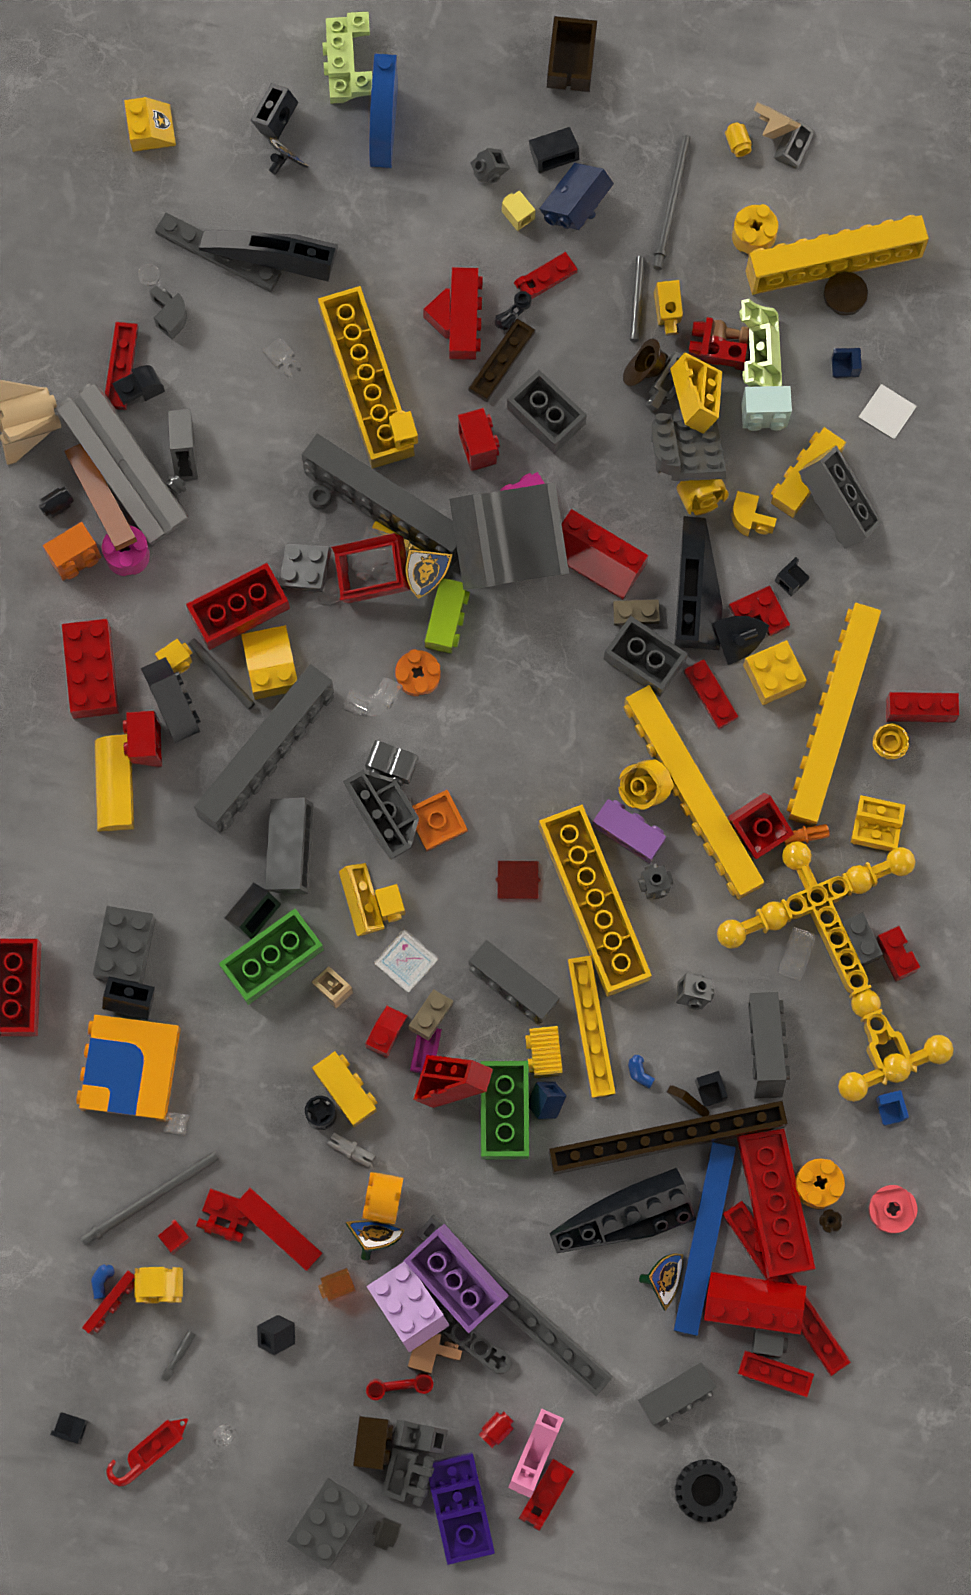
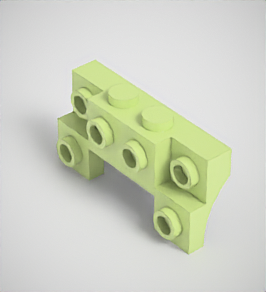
[322,12,372,104]
[739,299,782,387]

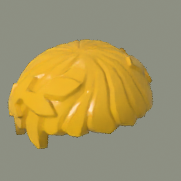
[873,723,909,760]

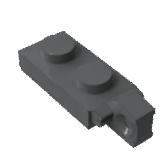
[645,351,682,411]

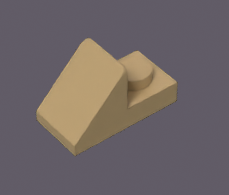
[754,102,801,139]

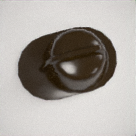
[623,338,668,386]

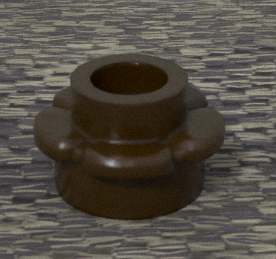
[819,1209,842,1233]

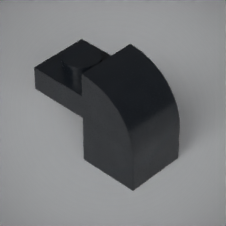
[112,365,165,405]

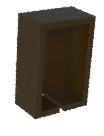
[547,16,597,92]

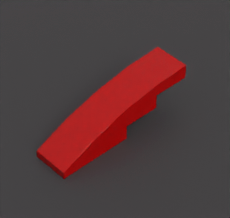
[234,1188,323,1271]

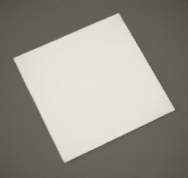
[859,384,917,439]

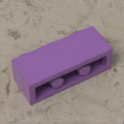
[592,799,666,864]

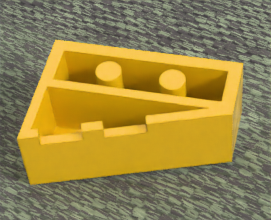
[670,352,722,434]

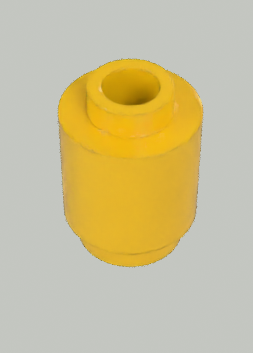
[725,122,752,157]

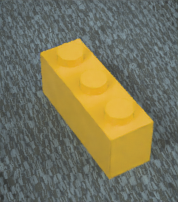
[312,1051,377,1128]

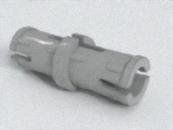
[327,1132,376,1168]

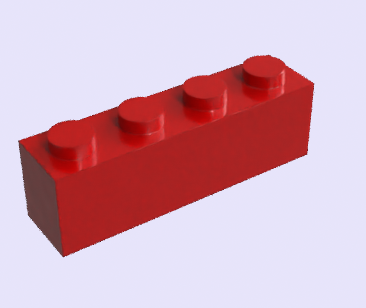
[449,267,483,360]

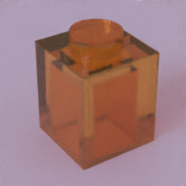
[318,1268,356,1303]

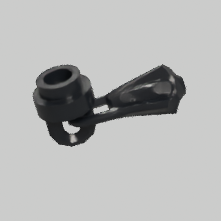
[494,291,532,331]

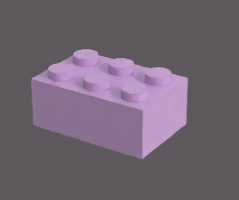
[366,1262,450,1352]

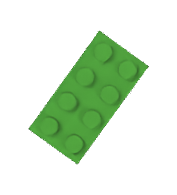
[219,908,324,1005]
[481,1061,529,1160]

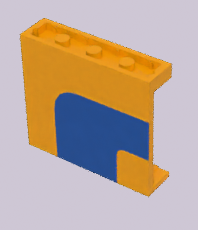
[76,1014,181,1122]

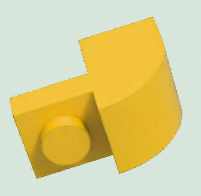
[731,491,777,536]

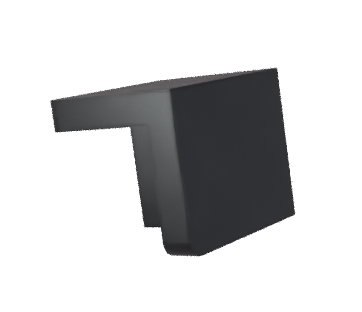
[775,557,810,596]
[695,1071,728,1107]
[257,1315,295,1355]
[50,1412,88,1444]

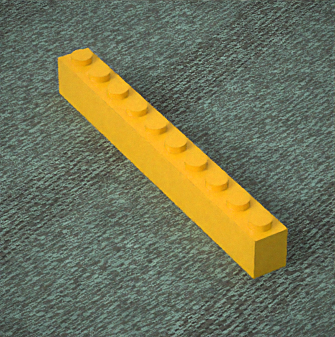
[786,602,882,826]
[623,685,765,900]

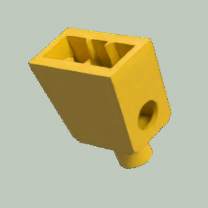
[653,280,683,336]

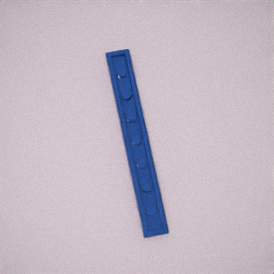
[673,1142,736,1336]

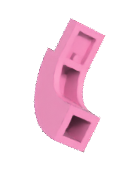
[508,1409,564,1498]

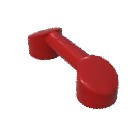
[366,1372,434,1400]

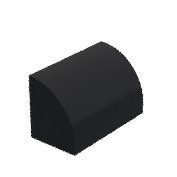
[529,127,580,173]
[224,882,281,940]

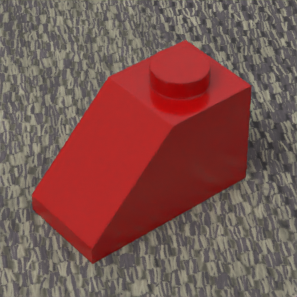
[365,1006,408,1058]

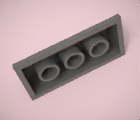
[799,446,882,549]

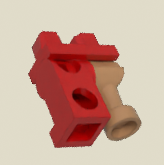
[688,317,749,371]

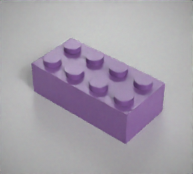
[403,1224,509,1333]

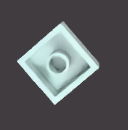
[741,386,792,431]

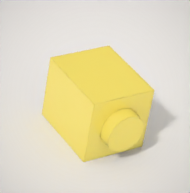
[502,190,535,231]

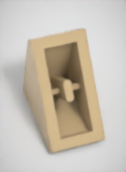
[312,966,353,1009]

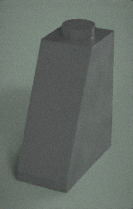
[168,409,198,480]

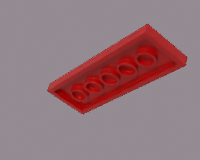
[737,1128,816,1278]

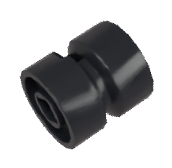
[305,1095,337,1130]

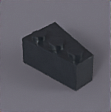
[141,657,201,743]

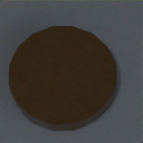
[823,271,868,316]

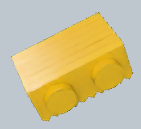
[525,1026,563,1078]

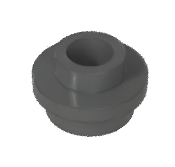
[165,475,186,495]

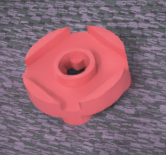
[869,1185,918,1234]

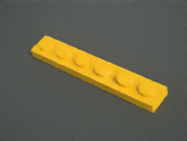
[567,955,616,1098]

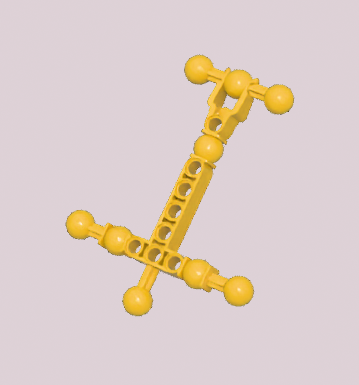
[717,841,954,1102]

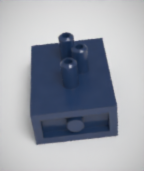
[539,163,614,230]

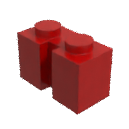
[876,926,920,982]

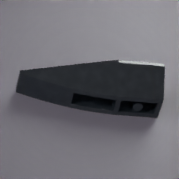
[199,230,338,282]
[674,516,723,651]
[549,1167,696,1254]

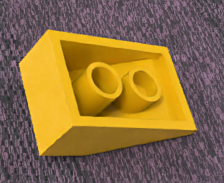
[241,625,297,700]

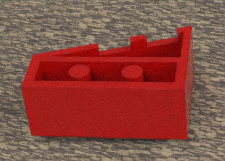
[413,1055,493,1108]

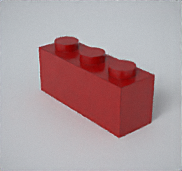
[886,692,959,722]

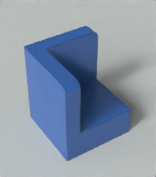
[875,1090,909,1126]

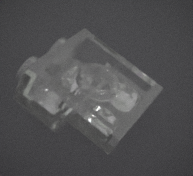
[352,526,410,584]

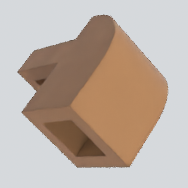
[408,1334,462,1374]

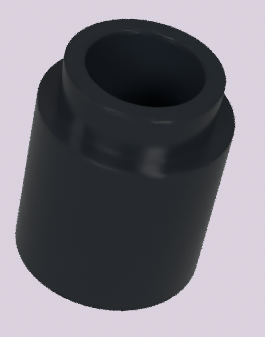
[39,487,74,518]

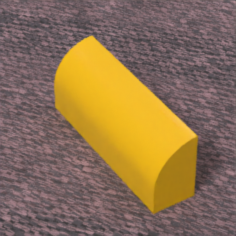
[94,734,134,832]

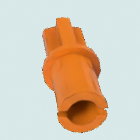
[784,824,830,846]

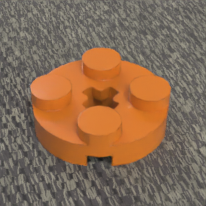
[395,649,440,696]

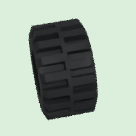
[674,1459,738,1522]

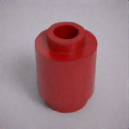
[478,1411,514,1448]

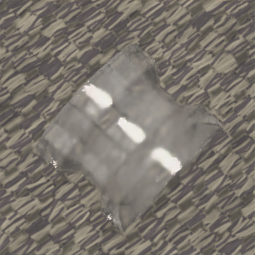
[164,1112,190,1135]

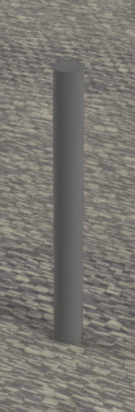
[630,256,645,342]
[188,638,255,710]

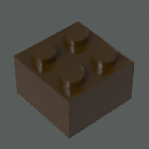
[353,1416,394,1470]

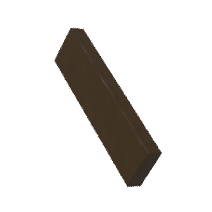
[468,319,535,402]

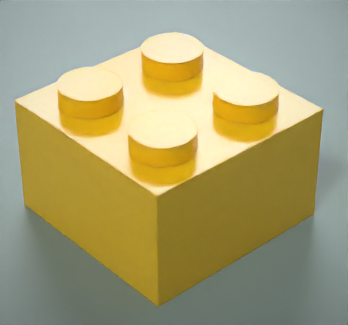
[743,640,807,706]

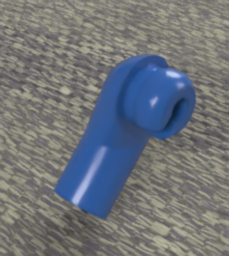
[628,1055,655,1089]
[91,1264,115,1300]

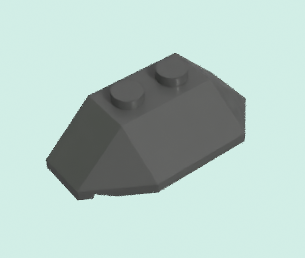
[343,769,419,860]

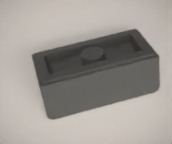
[774,119,815,168]

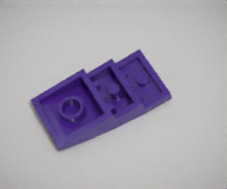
[429,1452,495,1565]

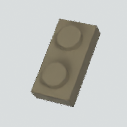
[613,599,660,625]
[409,989,453,1041]

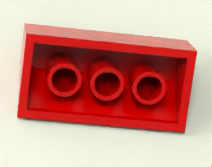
[561,509,649,600]
[704,1272,807,1335]

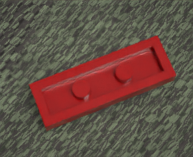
[684,659,739,729]
[82,1270,135,1335]
[737,1350,814,1398]

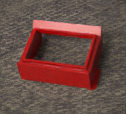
[331,533,411,603]

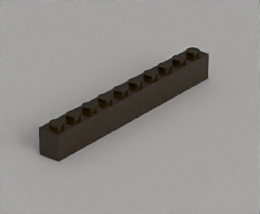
[549,1100,788,1175]

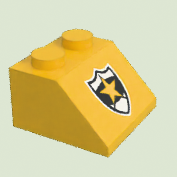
[124,97,176,152]

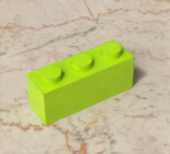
[425,578,470,654]

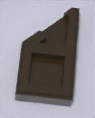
[666,1085,710,1117]

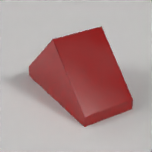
[423,288,450,339]

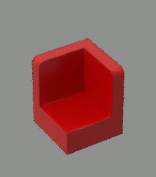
[158,1219,192,1255]

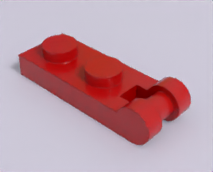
[514,252,578,299]
[518,1459,574,1531]

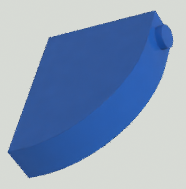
[369,54,398,168]

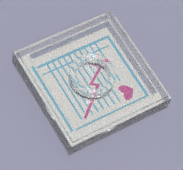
[373,928,439,994]

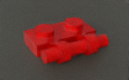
[196,1188,250,1243]

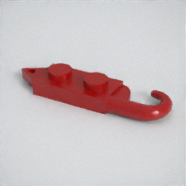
[106,1418,189,1487]

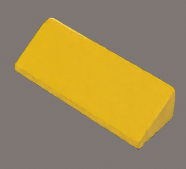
[339,863,385,936]

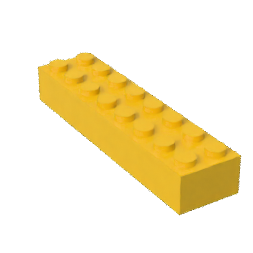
[745,215,929,295]
[318,286,415,469]
[538,804,652,997]

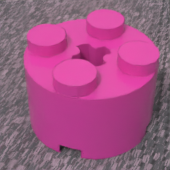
[101,525,150,576]

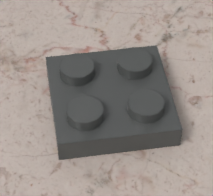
[279,544,332,592]

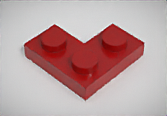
[728,585,790,636]

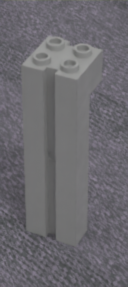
[57,384,190,545]

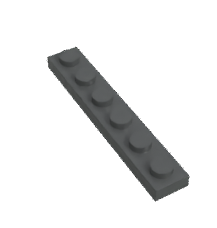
[155,213,282,292]

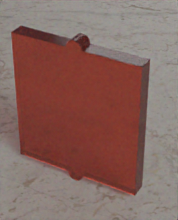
[495,861,541,899]

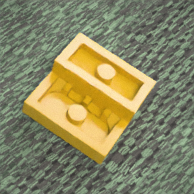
[850,795,906,852]

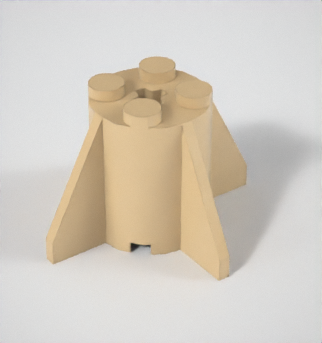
[0,380,61,465]

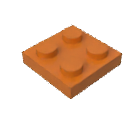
[412,790,468,852]

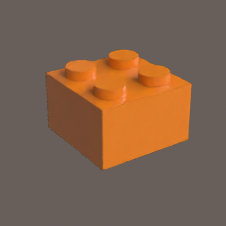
[43,522,102,581]

